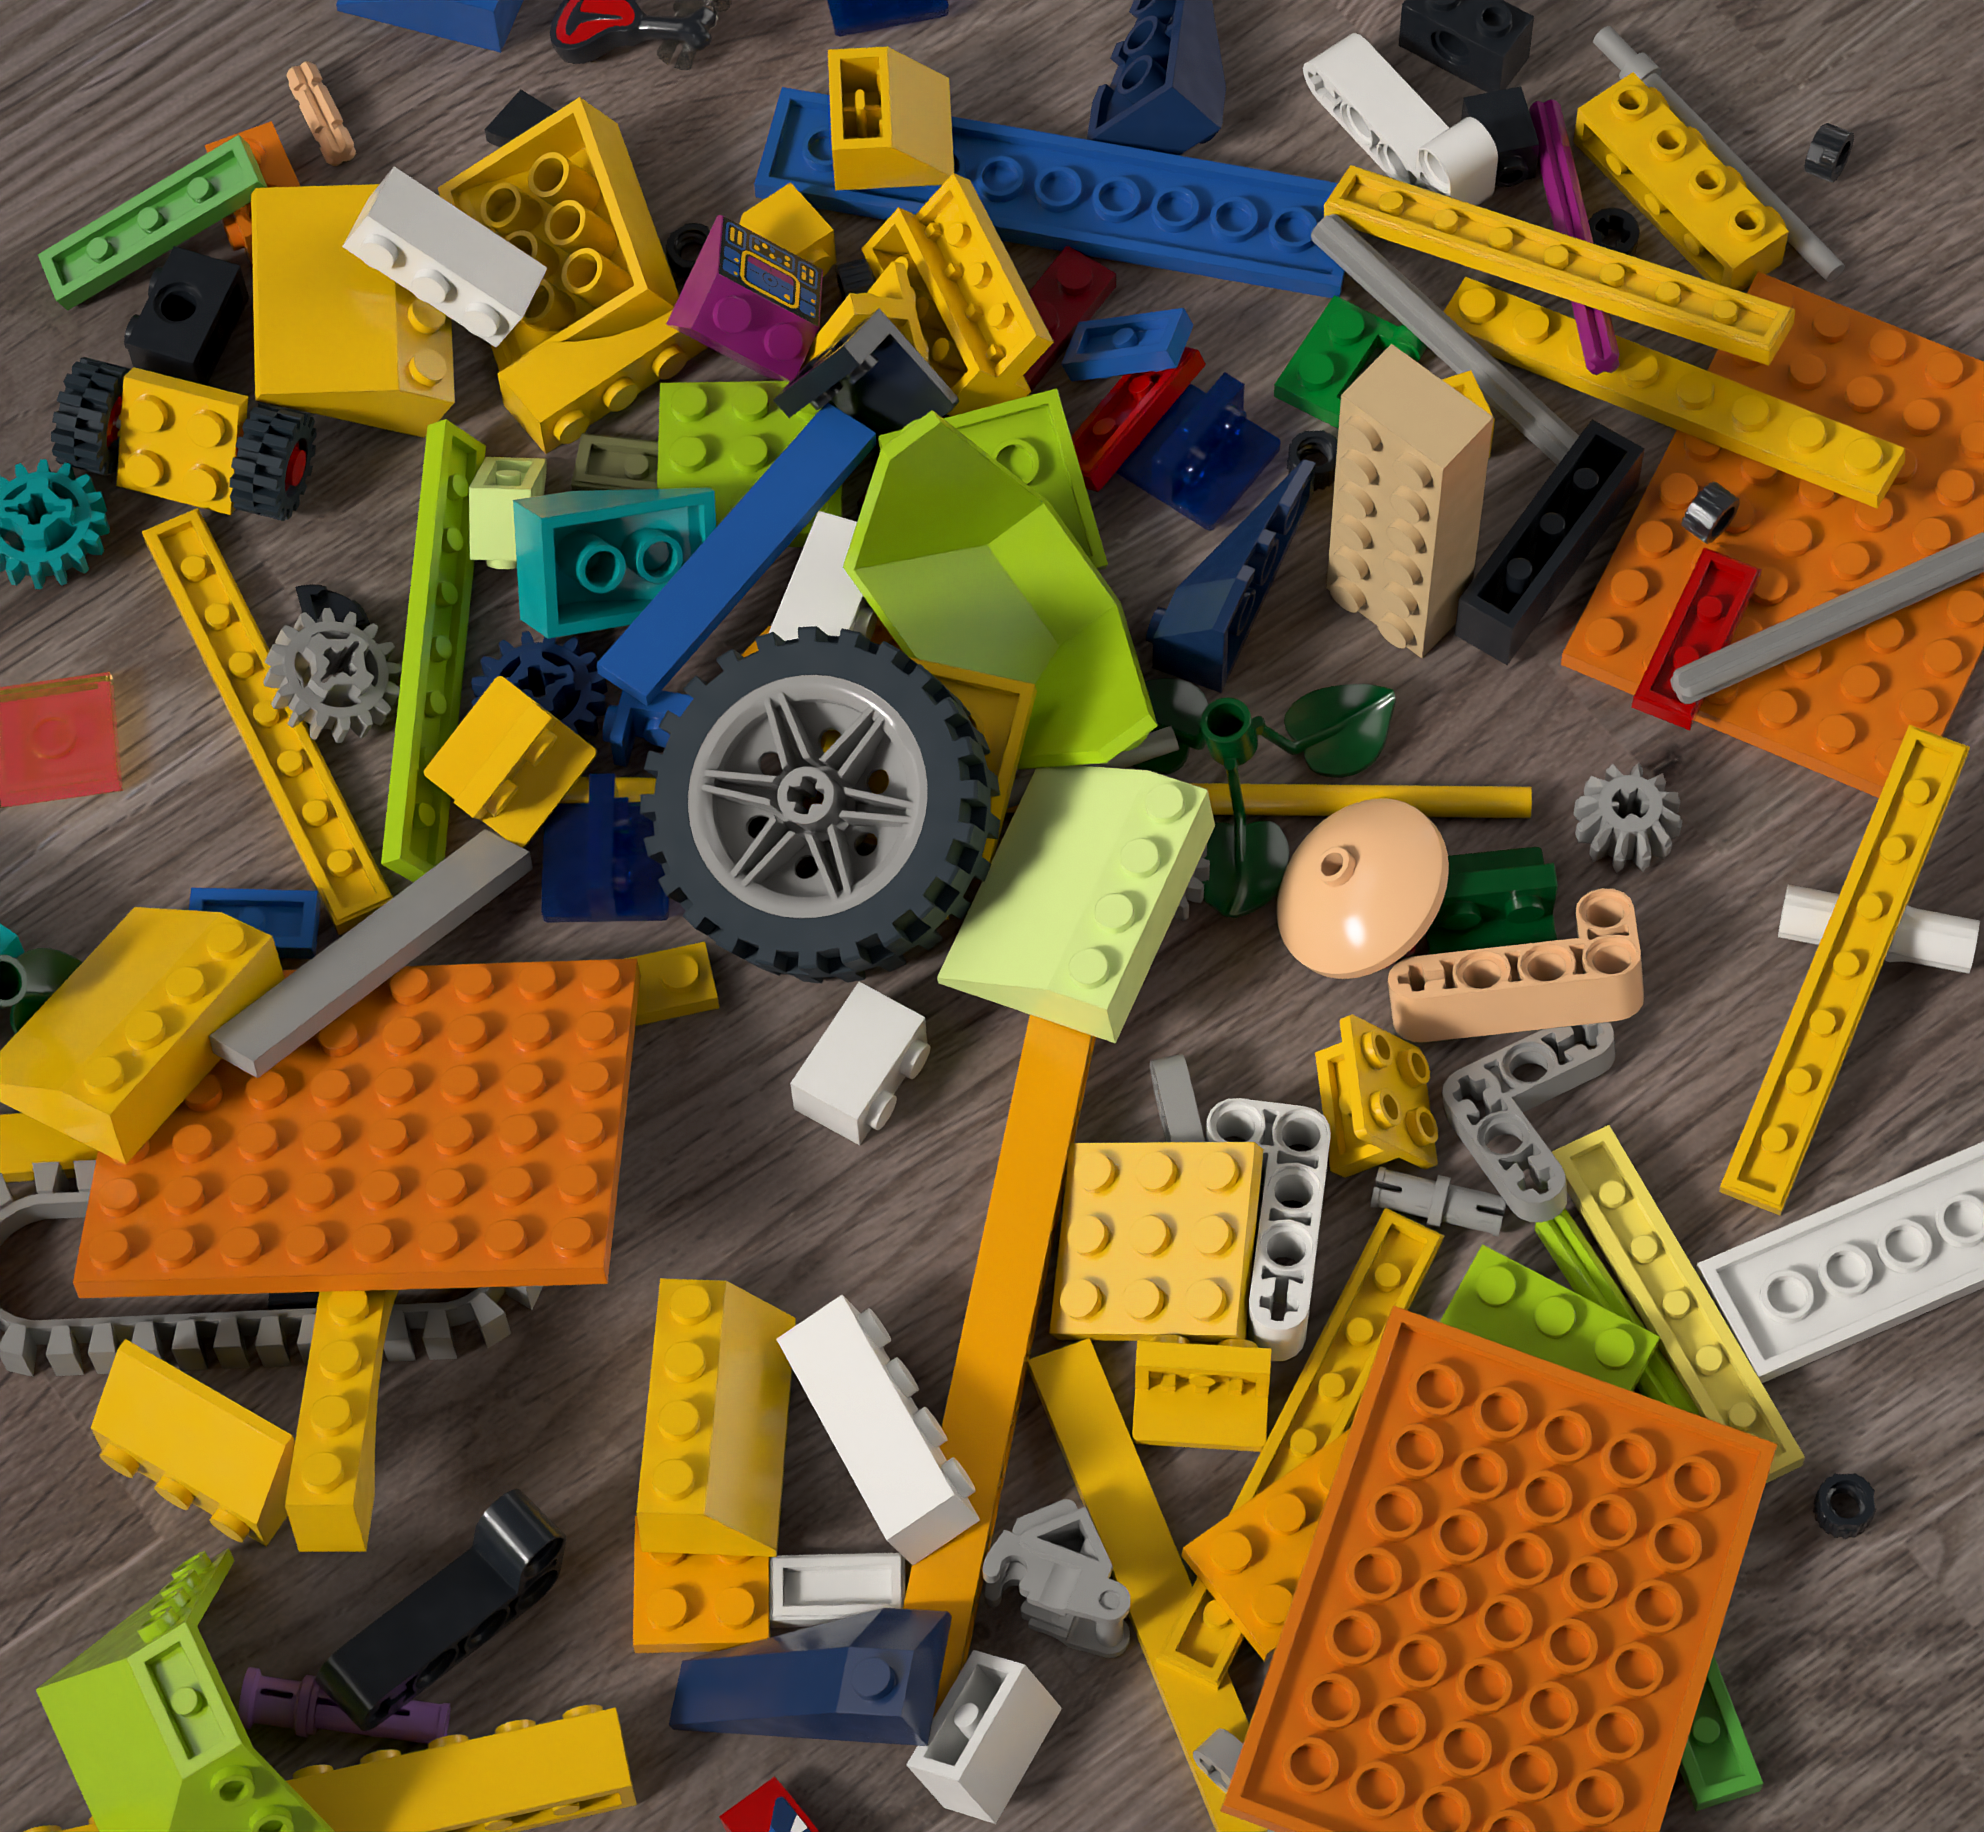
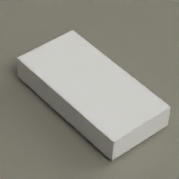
[770,1553,906,1628]

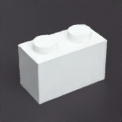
[790,982,931,1145]
[907,1650,1062,1824]

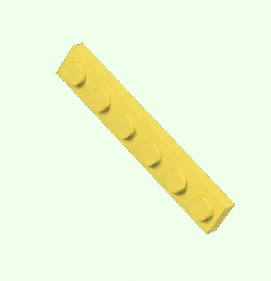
[1552,1125,1805,1483]

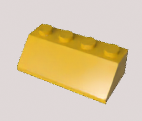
[636,1278,796,1557]

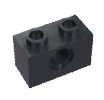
[1398,0,1534,93]
[124,246,249,386]

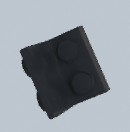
[773,308,959,454]

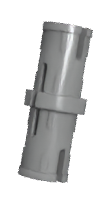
[1370,1166,1506,1237]

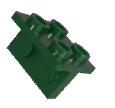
[1426,846,1558,955]

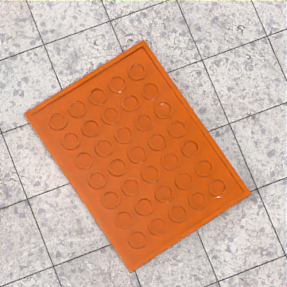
[1561,271,1984,798]
[73,959,641,1298]
[1220,1305,1778,1832]

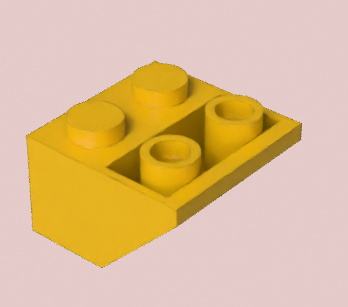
[828,46,954,191]

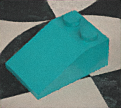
[513,488,716,639]

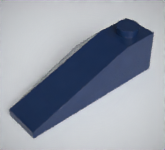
[1087,0,1226,155]
[1146,459,1316,693]
[669,1608,952,1746]

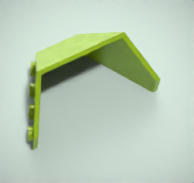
[843,410,1158,769]
[36,1548,335,1832]

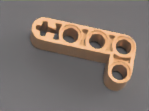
[1388,888,1644,1042]

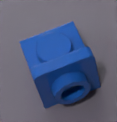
[603,690,694,767]

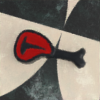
[550,0,716,64]

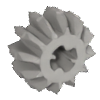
[1573,762,1682,873]

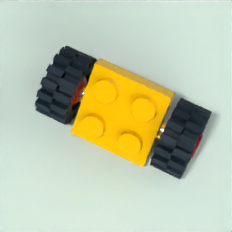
[51,357,317,521]

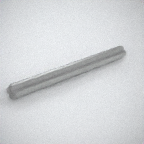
[1311,214,1579,466]
[1670,532,1984,704]

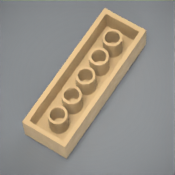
[1326,344,1494,658]

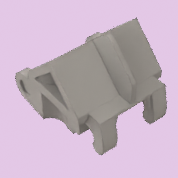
[983,1499,1130,1658]

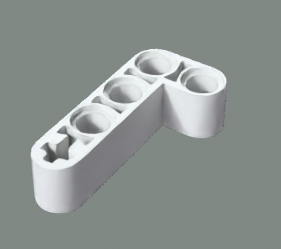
[1303,33,1498,206]
[1205,1098,1331,1361]

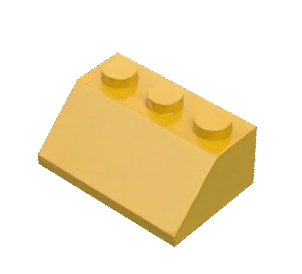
[91,1339,295,1547]

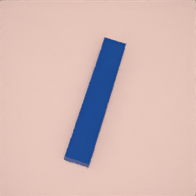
[597,403,877,707]

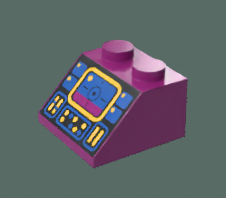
[666,215,823,382]

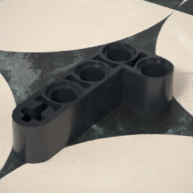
[315,1489,566,1731]

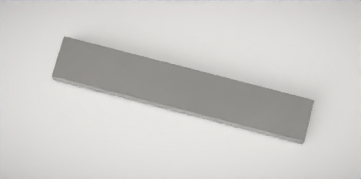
[209,829,533,1078]

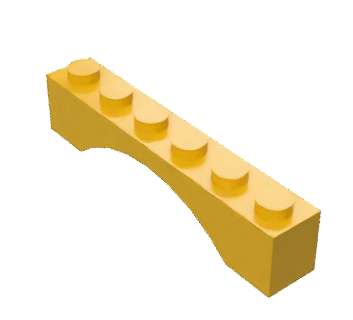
[498,182,836,454]
[285,1290,399,1552]

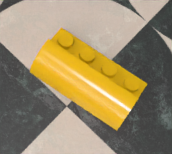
[861,173,1054,416]

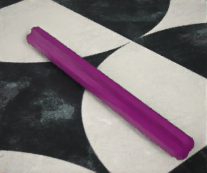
[1529,99,1620,375]

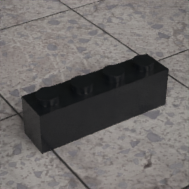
[1455,419,1645,665]

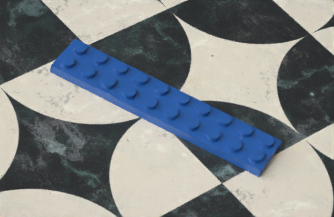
[754,87,1355,298]

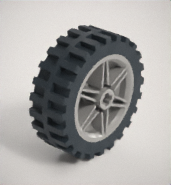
[640,626,1000,984]

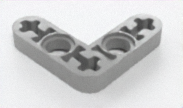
[1442,1022,1616,1222]

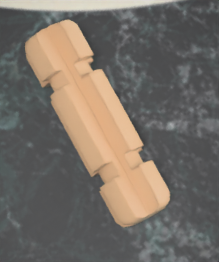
[287,61,356,166]

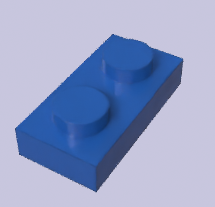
[1061,308,1194,381]
[189,887,321,959]

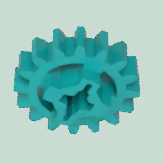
[0,459,110,589]

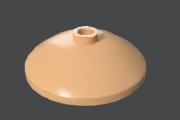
[1277,799,1449,979]

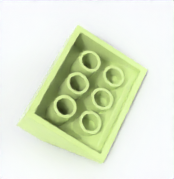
[937,765,1215,1043]

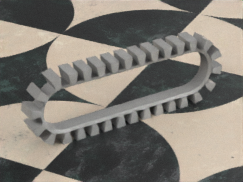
[0,1160,543,1377]

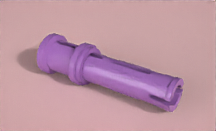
[238,1667,451,1744]

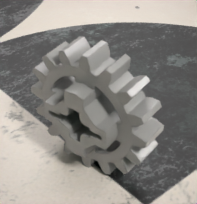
[263,608,402,743]

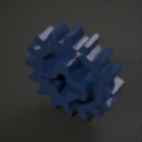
[471,631,608,736]

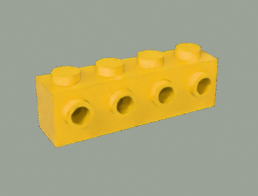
[1573,72,1789,292]

